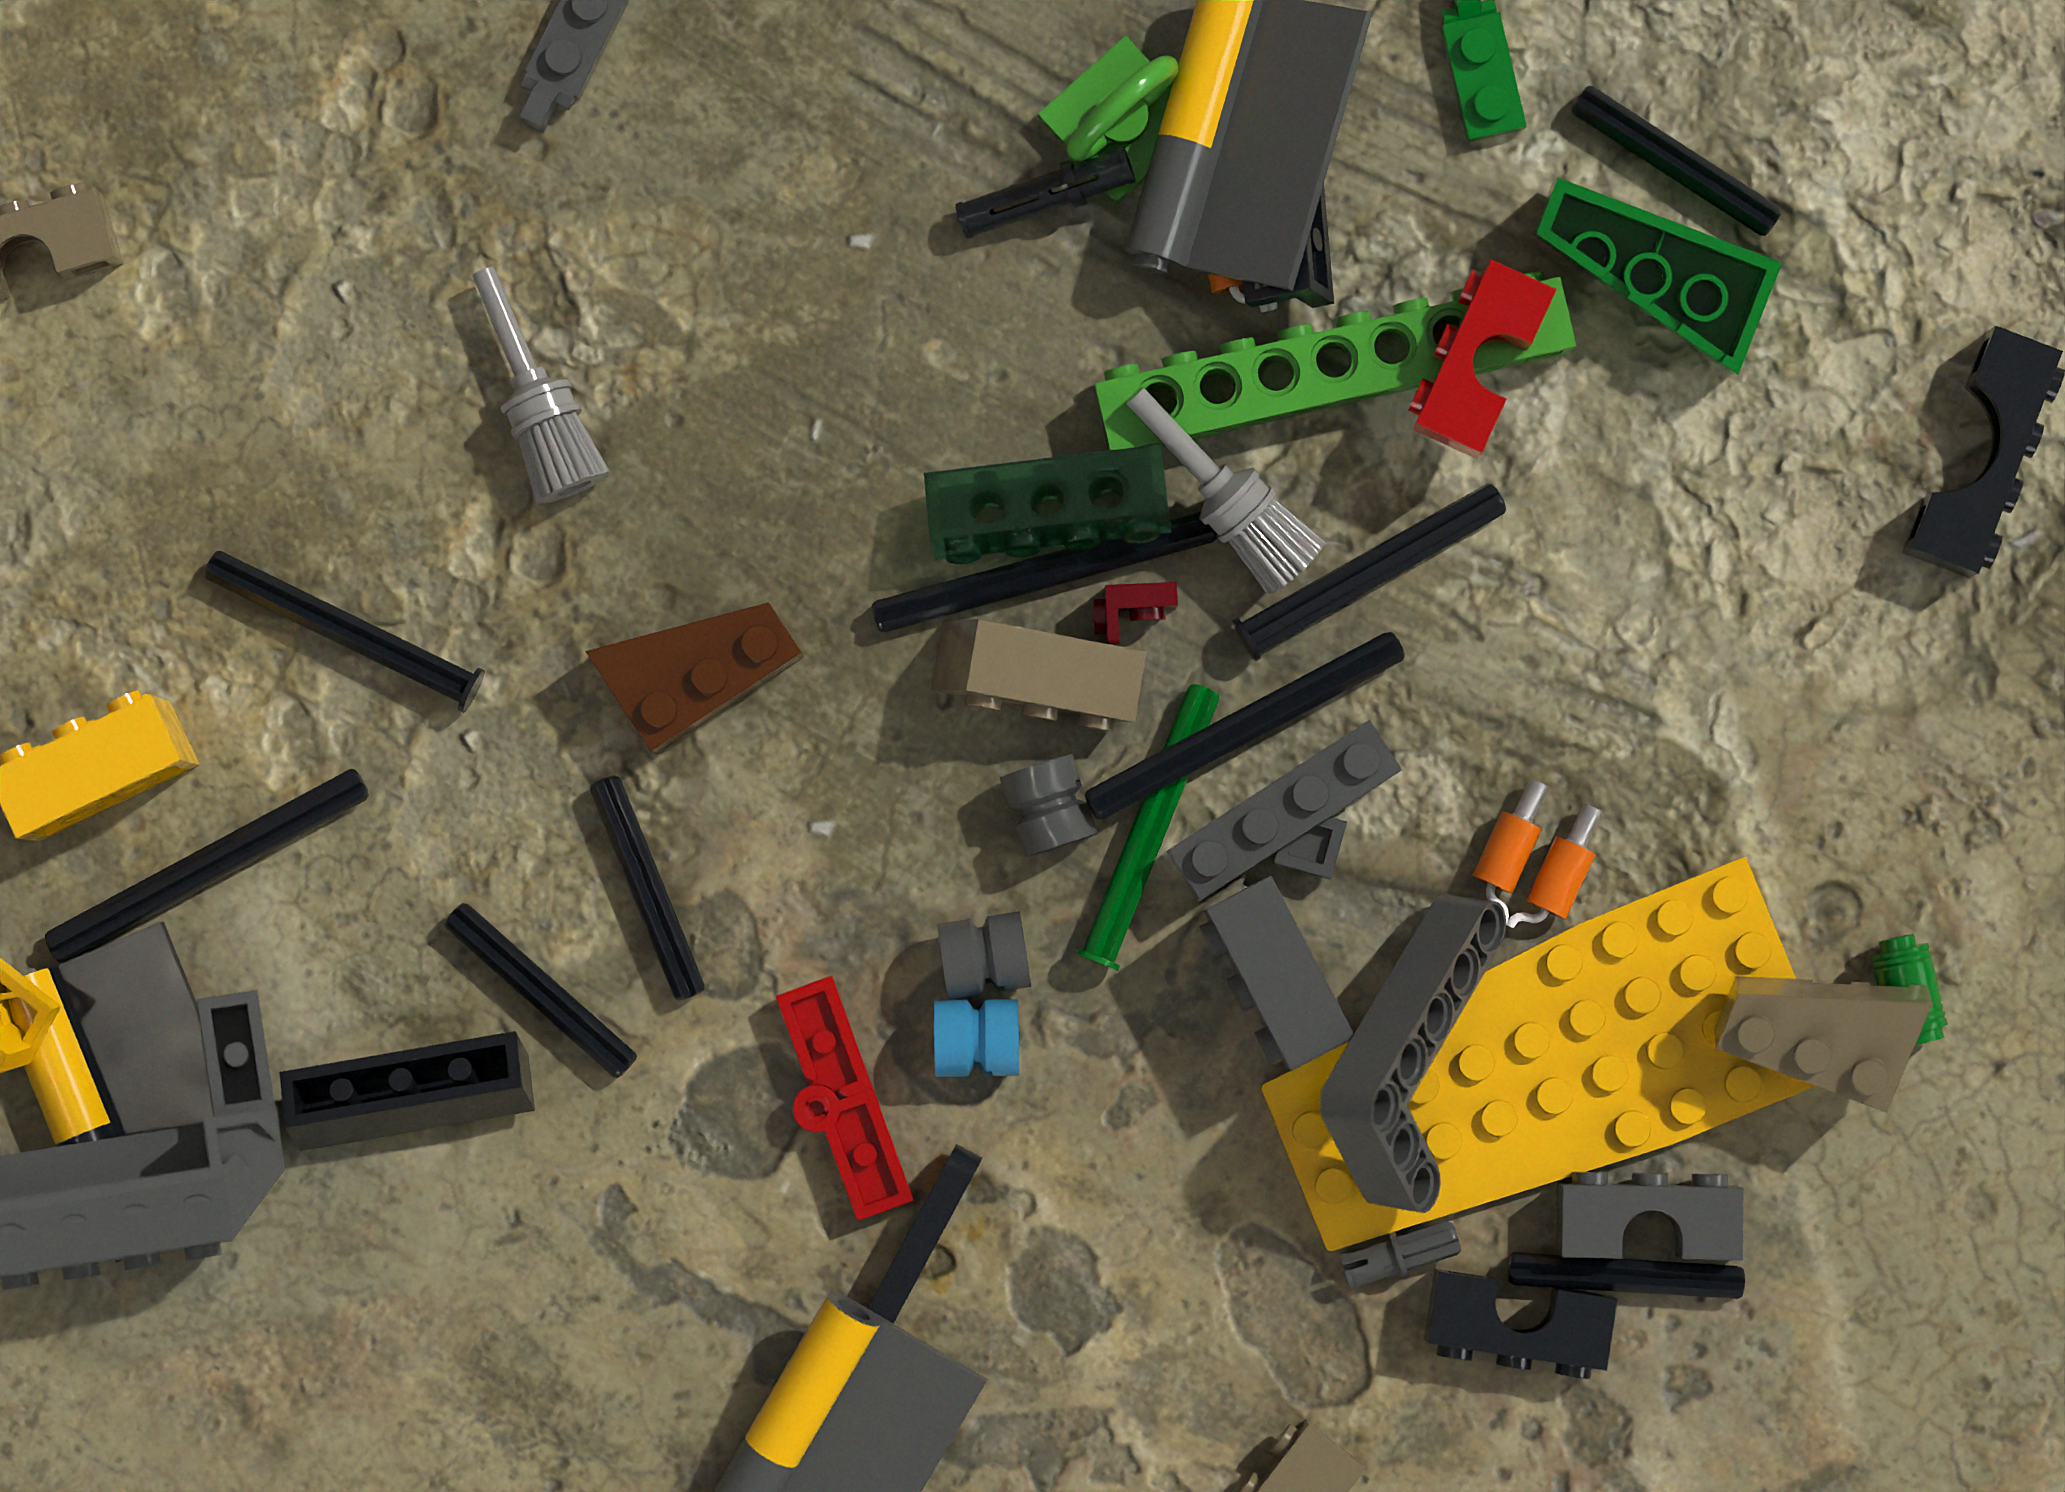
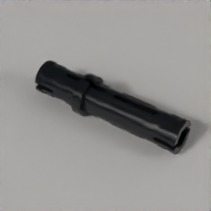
[955,147,1136,239]

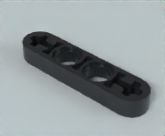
[868,1144,982,1324]

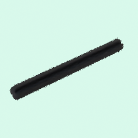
[872,512,1217,632]
[1085,632,1405,819]
[45,769,369,963]

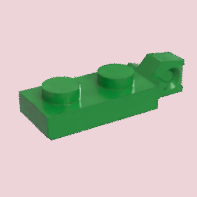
[1440,0,1527,143]

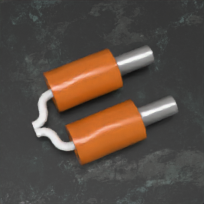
[1471,778,1603,928]

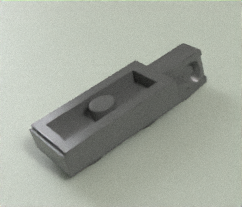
[519,0,629,132]

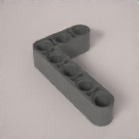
[1320,894,1506,1213]

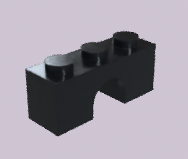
[1424,1268,1618,1379]

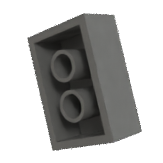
[1199,876,1354,1071]

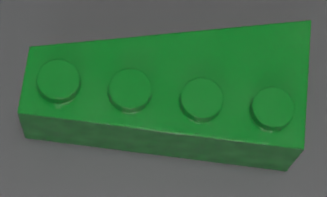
[1532,178,1782,375]

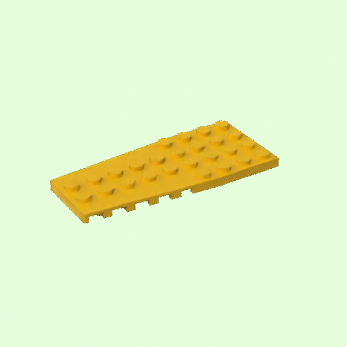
[1261,856,1815,1251]

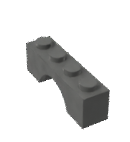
[1166,720,1402,901]

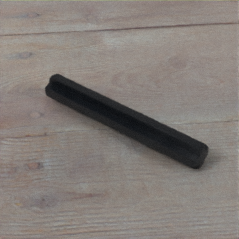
[1572,86,1782,236]
[590,775,705,1001]
[444,903,637,1078]
[1507,1252,1745,1299]

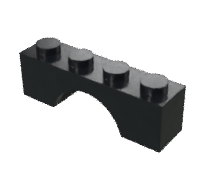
[1902,326,2065,578]

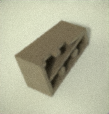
[931,619,1147,732]
[1714,976,1932,1113]

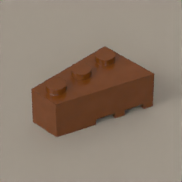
[585,602,805,754]

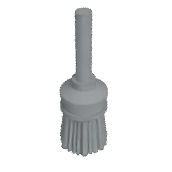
[472,266,611,504]
[1126,387,1326,595]

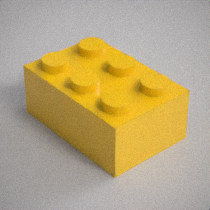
[0,690,200,842]

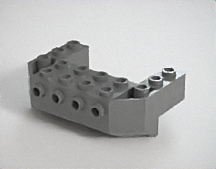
[0,990,285,1290]

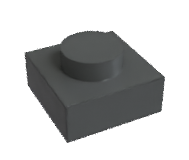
[1273,817,1347,879]

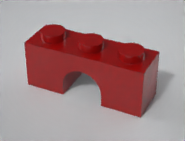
[1408,260,1557,459]

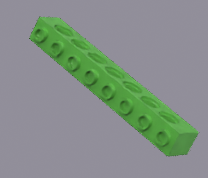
[1094,271,1577,459]

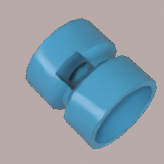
[934,999,1019,1077]

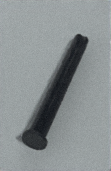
[1232,483,1506,662]
[204,551,485,713]

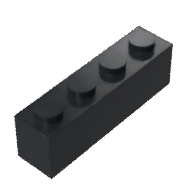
[279,1031,535,1151]

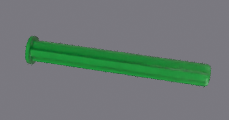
[1074,684,1219,971]

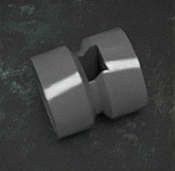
[1000,754,1098,857]
[937,911,1031,999]

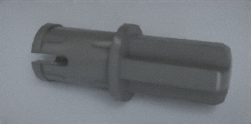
[1339,1221,1461,1290]

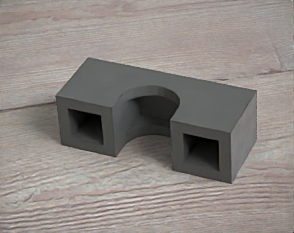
[1556,1172,1744,1260]

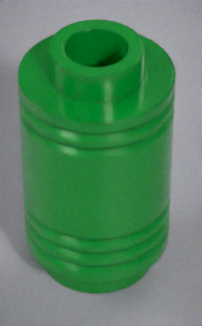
[1870,934,1948,1045]

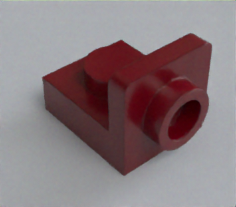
[1093,582,1178,646]

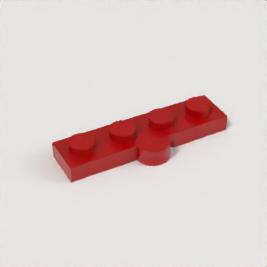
[776,975,914,1221]

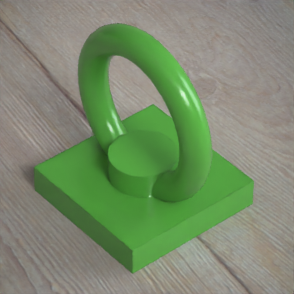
[1038,35,1179,204]

